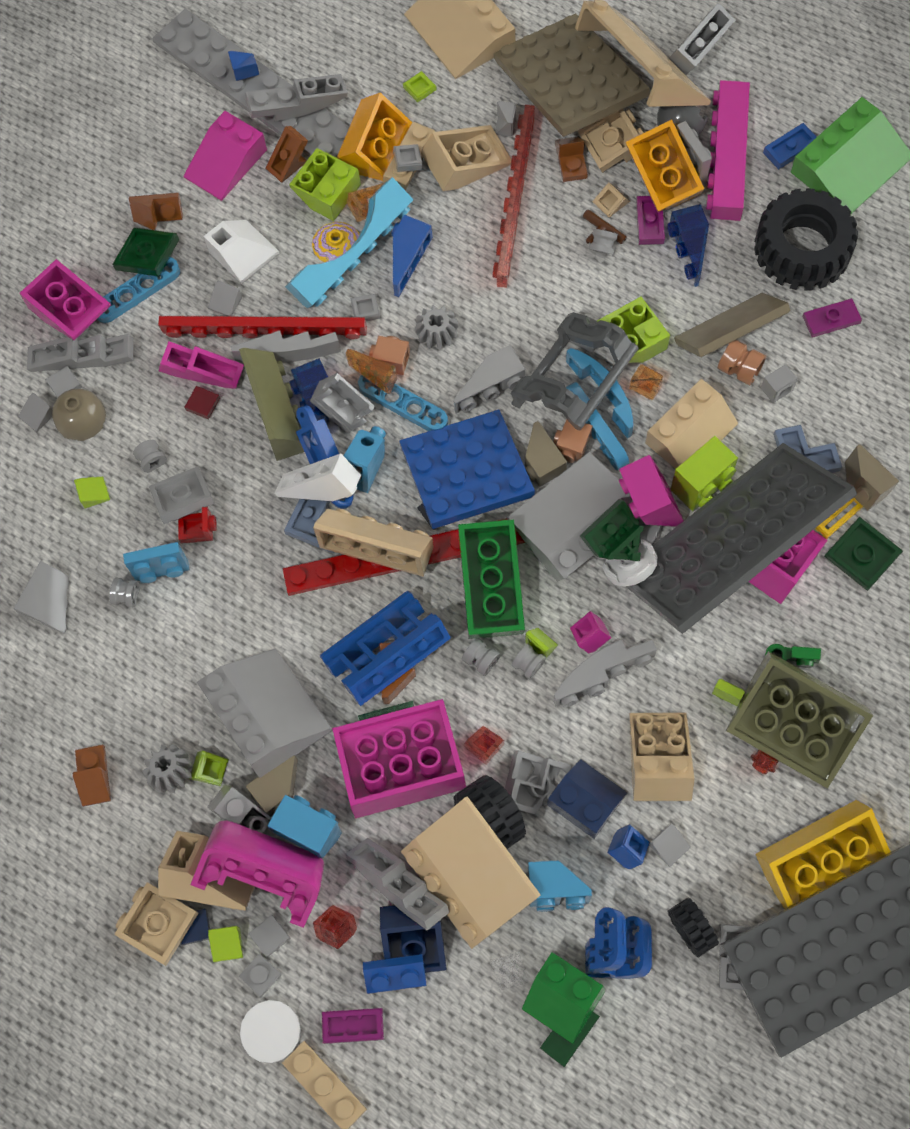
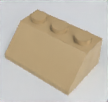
[645,378,738,469]

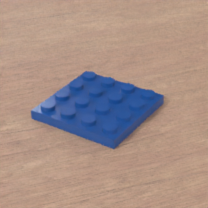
[399,409,535,529]

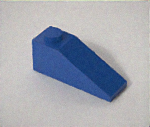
[392,215,433,297]

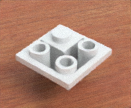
[203,220,279,284]

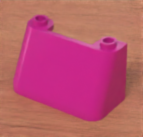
[190,820,324,928]

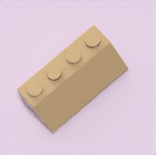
[313,509,433,577]

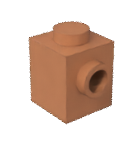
[369,335,410,375]
[553,419,592,463]

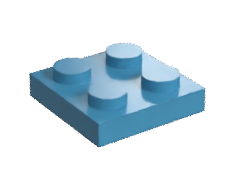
[123,542,190,583]

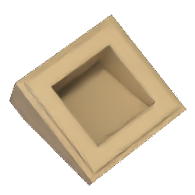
[592,182,631,217]

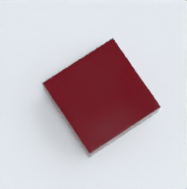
[184,386,220,420]

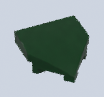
[580,499,644,561]

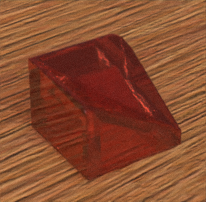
[464,726,505,765]
[313,905,357,949]

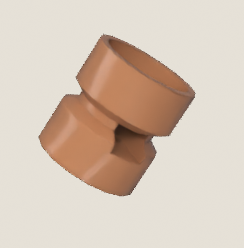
[717,340,767,386]

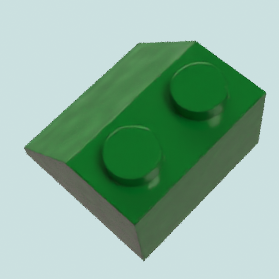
[522,952,605,1044]

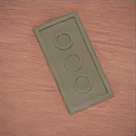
[674,293,791,357]

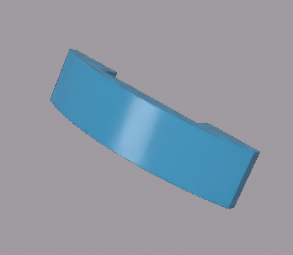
[566,348,634,439]

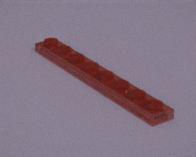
[492,105,535,288]

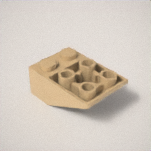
[629,713,695,801]
[158,831,255,911]

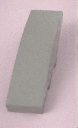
[230,331,341,363]
[27,334,134,372]
[346,838,449,930]

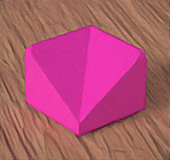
[570,611,611,654]

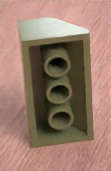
[239,348,304,461]

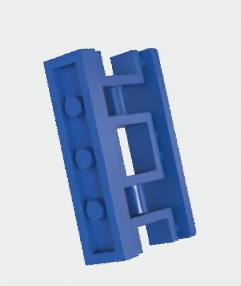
[320,591,451,706]

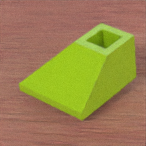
[597,296,670,363]

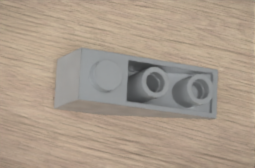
[453,345,525,414]
[207,784,295,845]

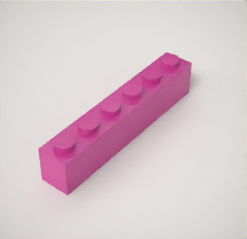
[706,80,750,221]

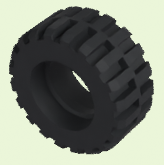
[754,188,858,291]

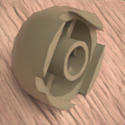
[52,389,106,441]

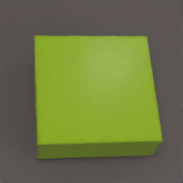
[403,71,437,103]
[712,679,745,706]

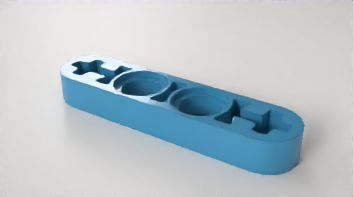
[97,257,180,323]
[358,372,448,431]
[566,382,629,471]

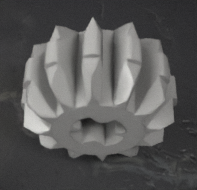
[415,304,459,349]
[142,744,193,794]

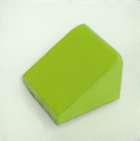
[74,476,110,509]
[525,628,558,658]
[189,751,229,786]
[208,926,243,962]

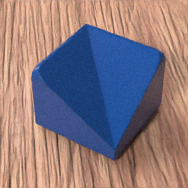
[228,51,259,81]
[607,824,650,869]

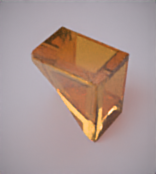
[629,364,663,400]

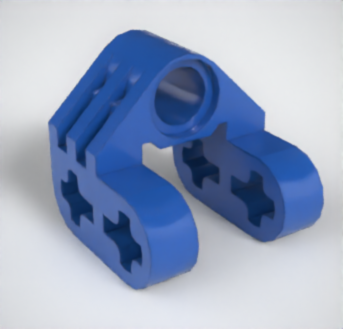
[585,907,652,979]

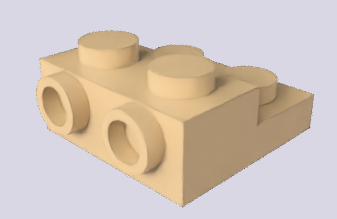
[578,109,644,173]
[114,882,198,966]

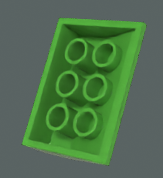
[791,97,910,214]

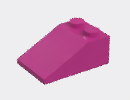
[183,111,267,201]
[19,259,111,340]
[619,454,684,527]
[748,530,828,604]

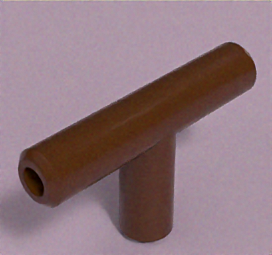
[583,209,627,244]

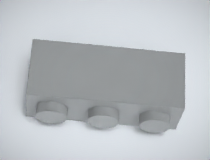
[669,3,735,75]

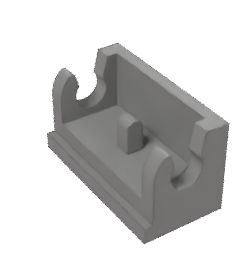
[310,373,375,433]

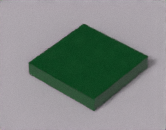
[112,227,180,277]
[824,516,903,591]

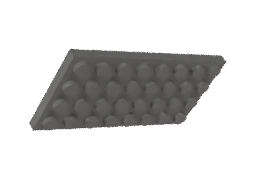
[626,443,857,634]
[720,842,910,1058]

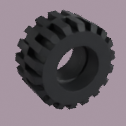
[453,775,526,849]

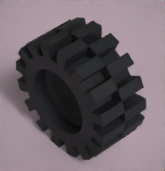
[667,898,719,958]

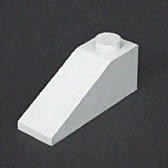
[274,453,361,501]

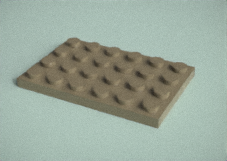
[494,13,650,137]

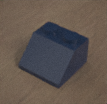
[547,759,628,839]
[380,905,447,973]

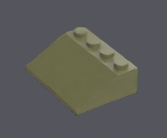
[726,651,873,789]

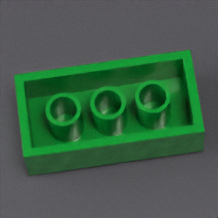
[458,519,525,639]

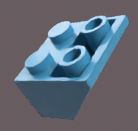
[268,795,342,859]
[528,860,592,912]

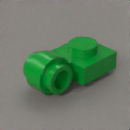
[765,644,821,667]

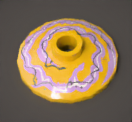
[312,222,360,262]

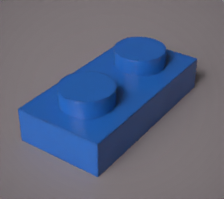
[763,123,817,170]
[363,954,427,994]

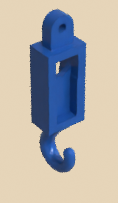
[296,405,354,509]

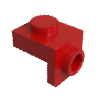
[178,507,217,544]

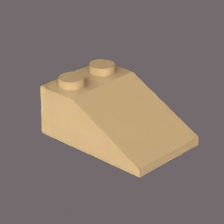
[421,125,513,191]

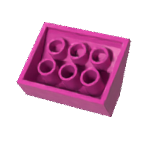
[332,699,466,819]

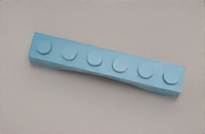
[285,177,414,308]

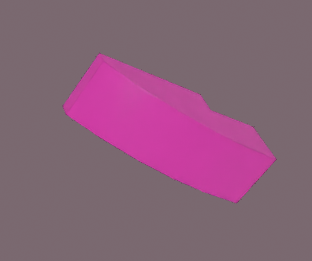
[158,341,244,389]

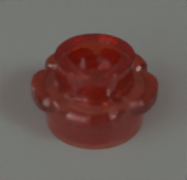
[750,749,779,775]

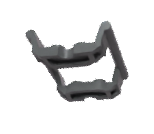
[510,312,639,431]

